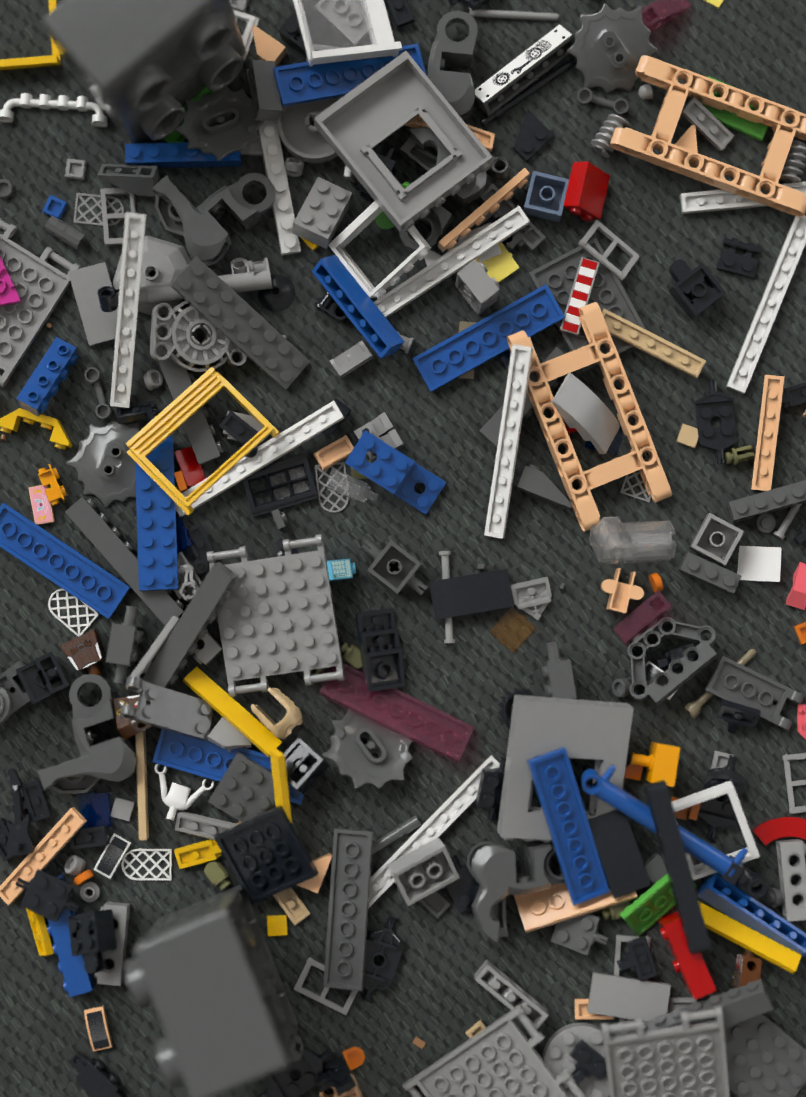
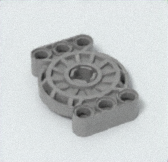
[150,301,247,372]

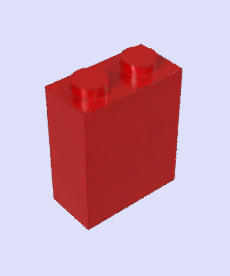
[563,161,610,222]

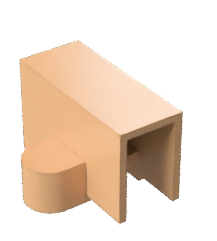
[601,568,644,614]

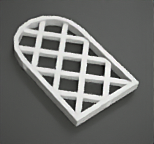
[48,588,100,637]
[121,848,172,881]

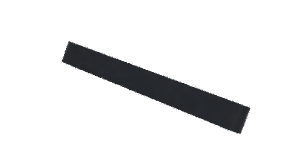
[644,780,711,955]

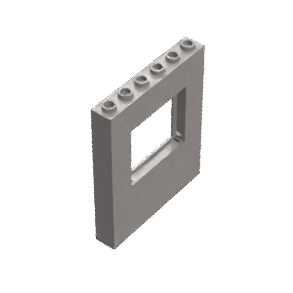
[314,51,493,232]
[497,695,634,843]

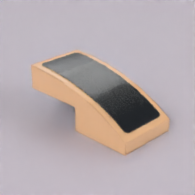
[84,1006,113,1052]

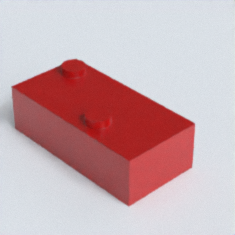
[658,911,717,1000]

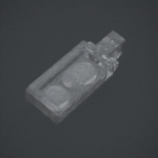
[325,469,379,503]

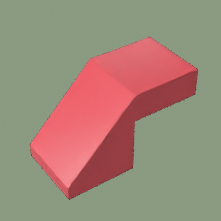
[786,562,806,610]

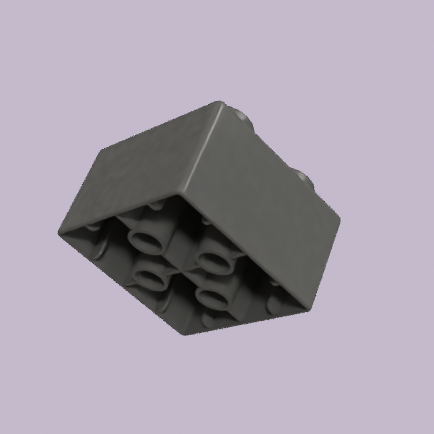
[42,0,246,144]
[125,885,299,1097]

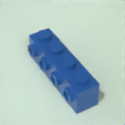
[16,337,79,417]

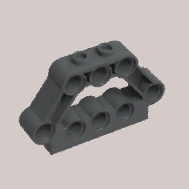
[627,617,717,706]

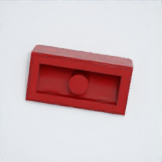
[174,446,206,488]

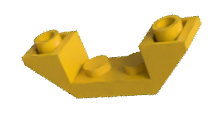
[0,408,72,450]

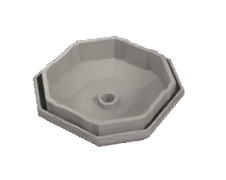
[112,235,191,316]

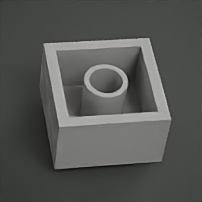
[689,513,744,566]

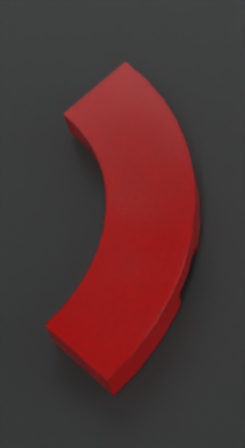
[752,817,806,846]

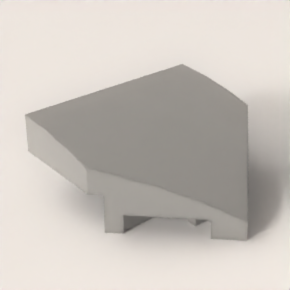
[511,577,552,620]
[207,717,252,752]

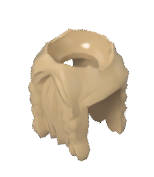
[251,688,303,740]

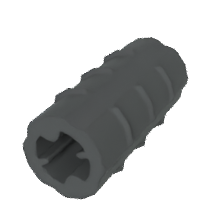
[44,216,86,250]

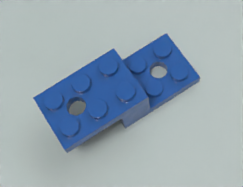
[345,430,446,514]

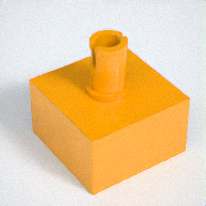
[630,742,680,787]

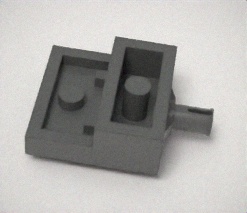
[551,913,609,956]

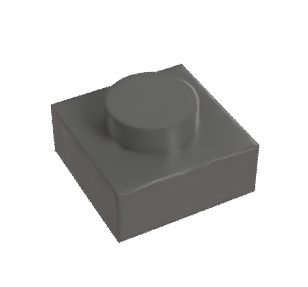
[271,509,288,530]

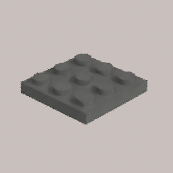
[208,751,275,823]

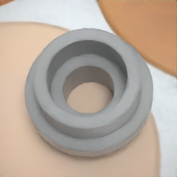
[80,882,100,902]

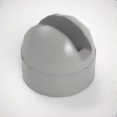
[638,83,653,100]

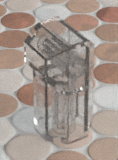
[589,517,676,564]

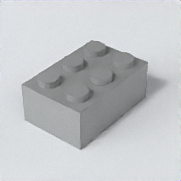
[293,177,352,249]
[455,259,500,315]
[387,837,460,906]

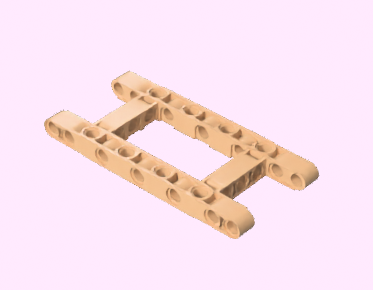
[610,55,806,217]
[507,302,672,532]

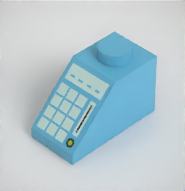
[327,559,356,582]

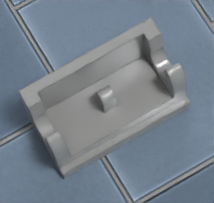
[329,341,373,379]

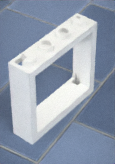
[328,201,431,298]
[672,780,760,880]

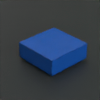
[42,195,68,219]

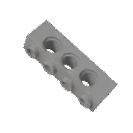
[776,839,806,921]
[95,902,130,986]
[474,959,548,1030]

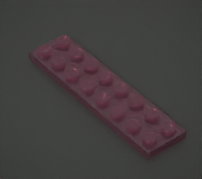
[319,662,474,763]

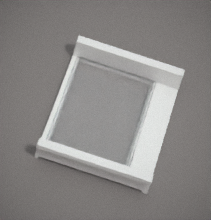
[293,0,402,66]

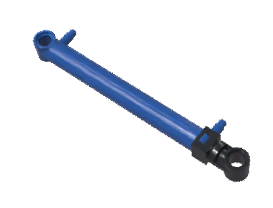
[581,765,767,898]

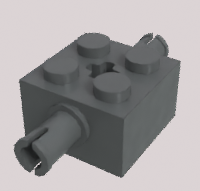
[360,539,428,596]
[106,605,144,684]
[541,641,577,699]

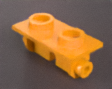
[38,464,67,506]

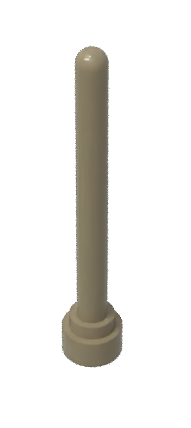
[684,649,756,719]

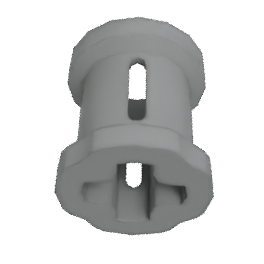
[397,331,414,354]

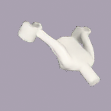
[154,764,215,820]

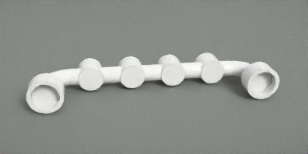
[0,93,108,127]

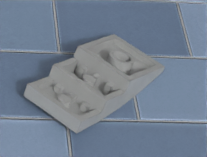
[552,373,621,454]

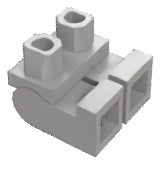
[354,412,404,461]

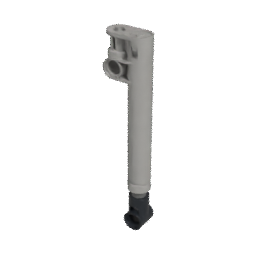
[97,258,272,312]

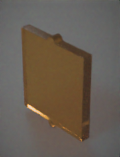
[490,607,535,652]

